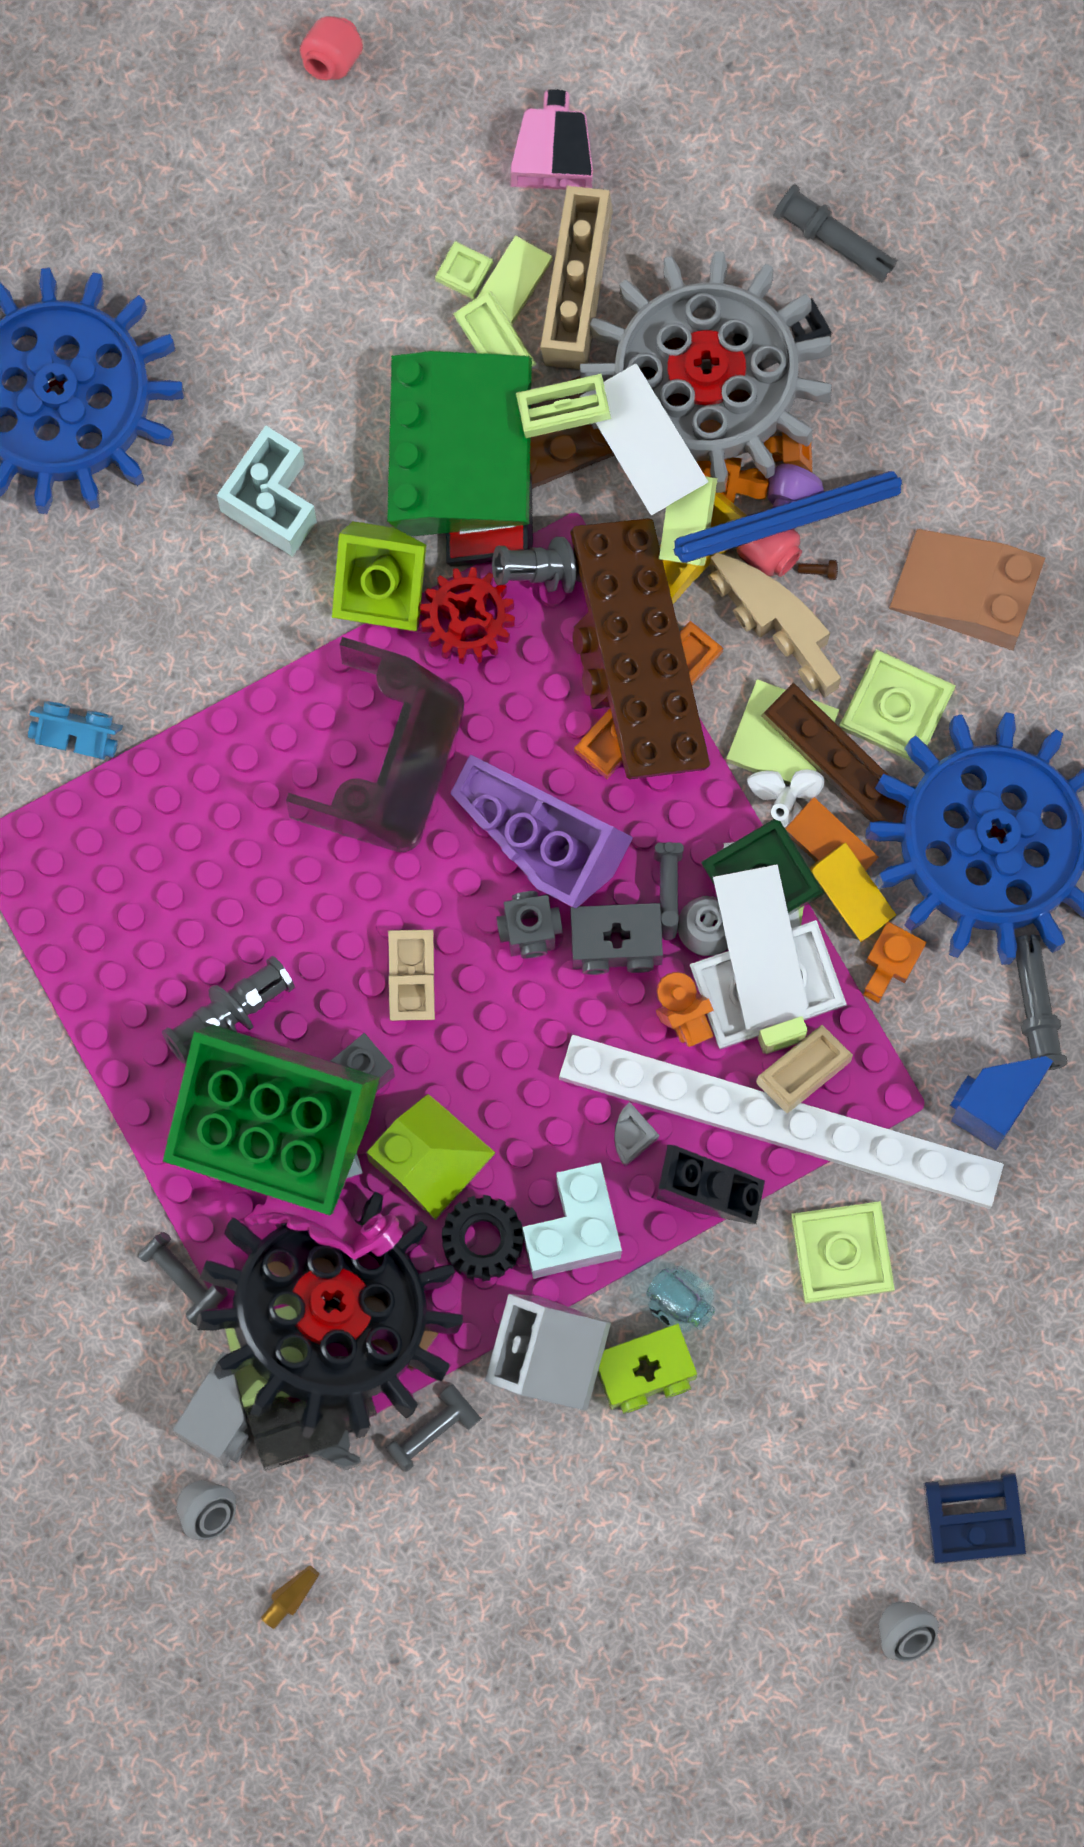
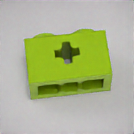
[598,1323,697,1414]

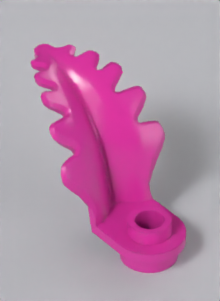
[244,1196,403,1260]

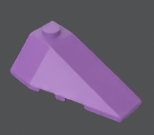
[450,754,633,908]

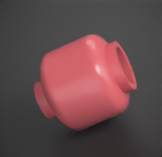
[300,16,363,80]
[737,529,802,577]

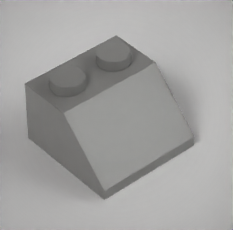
[173,1352,251,1468]

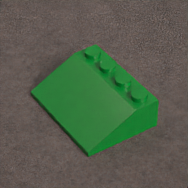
[387,351,532,537]
[163,1025,380,1216]

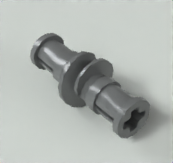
[492,537,581,593]
[162,956,295,1064]

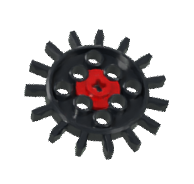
[197,1192,463,1438]

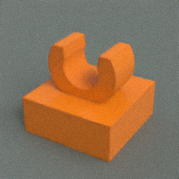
[764,418,813,473]

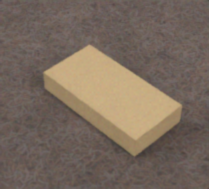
[756,1025,853,1114]

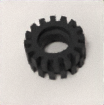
[442,1195,524,1281]

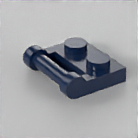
[924,1473,1026,1565]

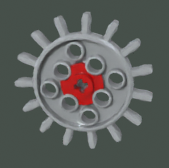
[580,251,832,493]

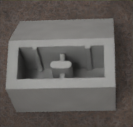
[485,1294,611,1410]

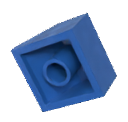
[950,1056,1053,1150]

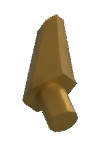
[261,1566,320,1629]

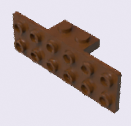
[570,518,710,779]

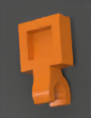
[697,457,769,504]
[863,921,927,1004]

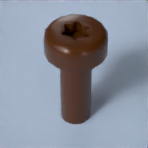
[798,560,838,580]

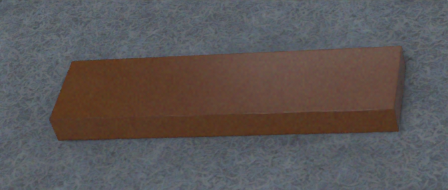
[761,682,906,823]

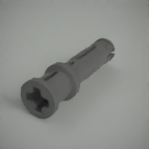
[773,184,898,283]
[1016,934,1068,1070]

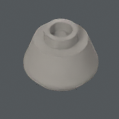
[678,896,728,956]
[176,1480,236,1540]
[878,1602,939,1662]

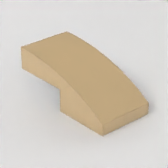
[388,929,435,1021]

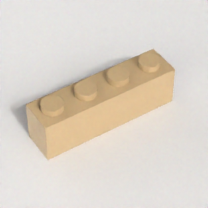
[541,185,613,370]

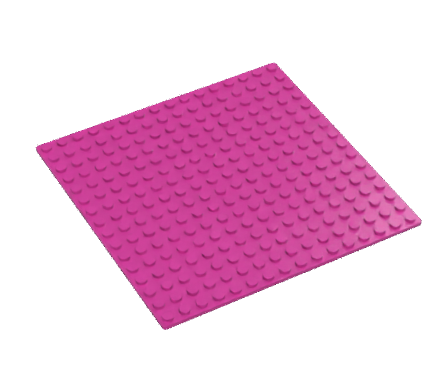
[0,513,925,1454]

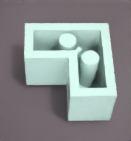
[217,425,317,557]
[522,1163,622,1279]

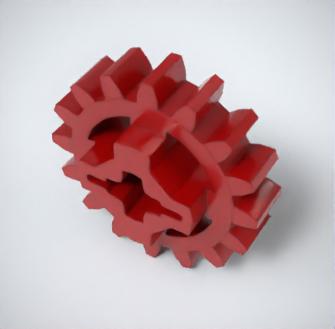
[420,567,515,664]

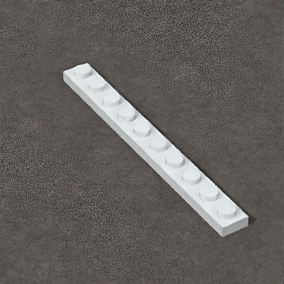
[559,1035,1004,1209]

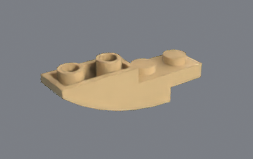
[708,553,841,698]

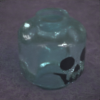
[646,1266,715,1334]

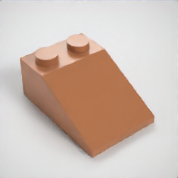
[889,529,1046,651]

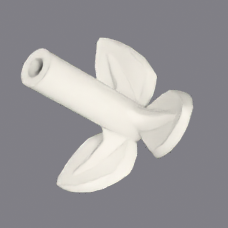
[747,769,824,828]

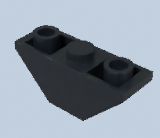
[657,1145,765,1224]

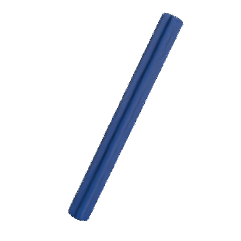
[673,471,902,563]

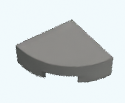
[614,1102,659,1167]

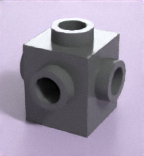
[496,891,563,959]

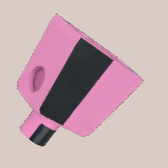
[511,89,593,190]

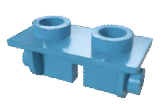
[28,701,123,760]

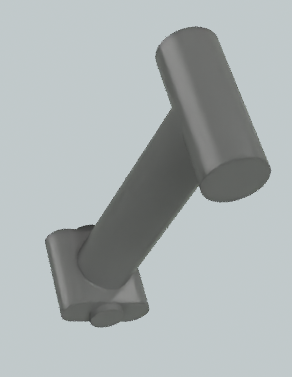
[654,842,684,940]
[138,1232,228,1325]
[386,1384,482,1472]

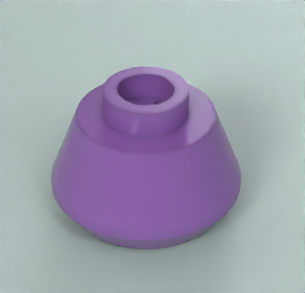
[768,464,824,508]

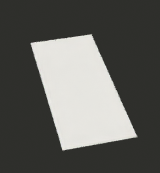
[580,363,708,515]
[713,865,810,1030]

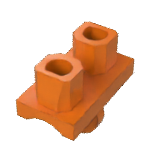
[656,972,714,1047]

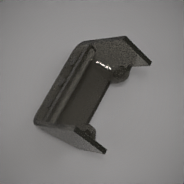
[286,637,465,852]

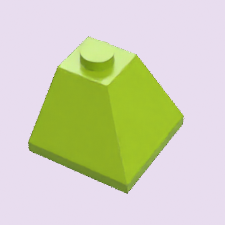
[332,521,426,631]
[367,1094,495,1220]

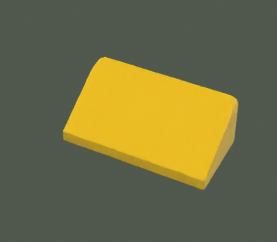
[809,842,896,942]

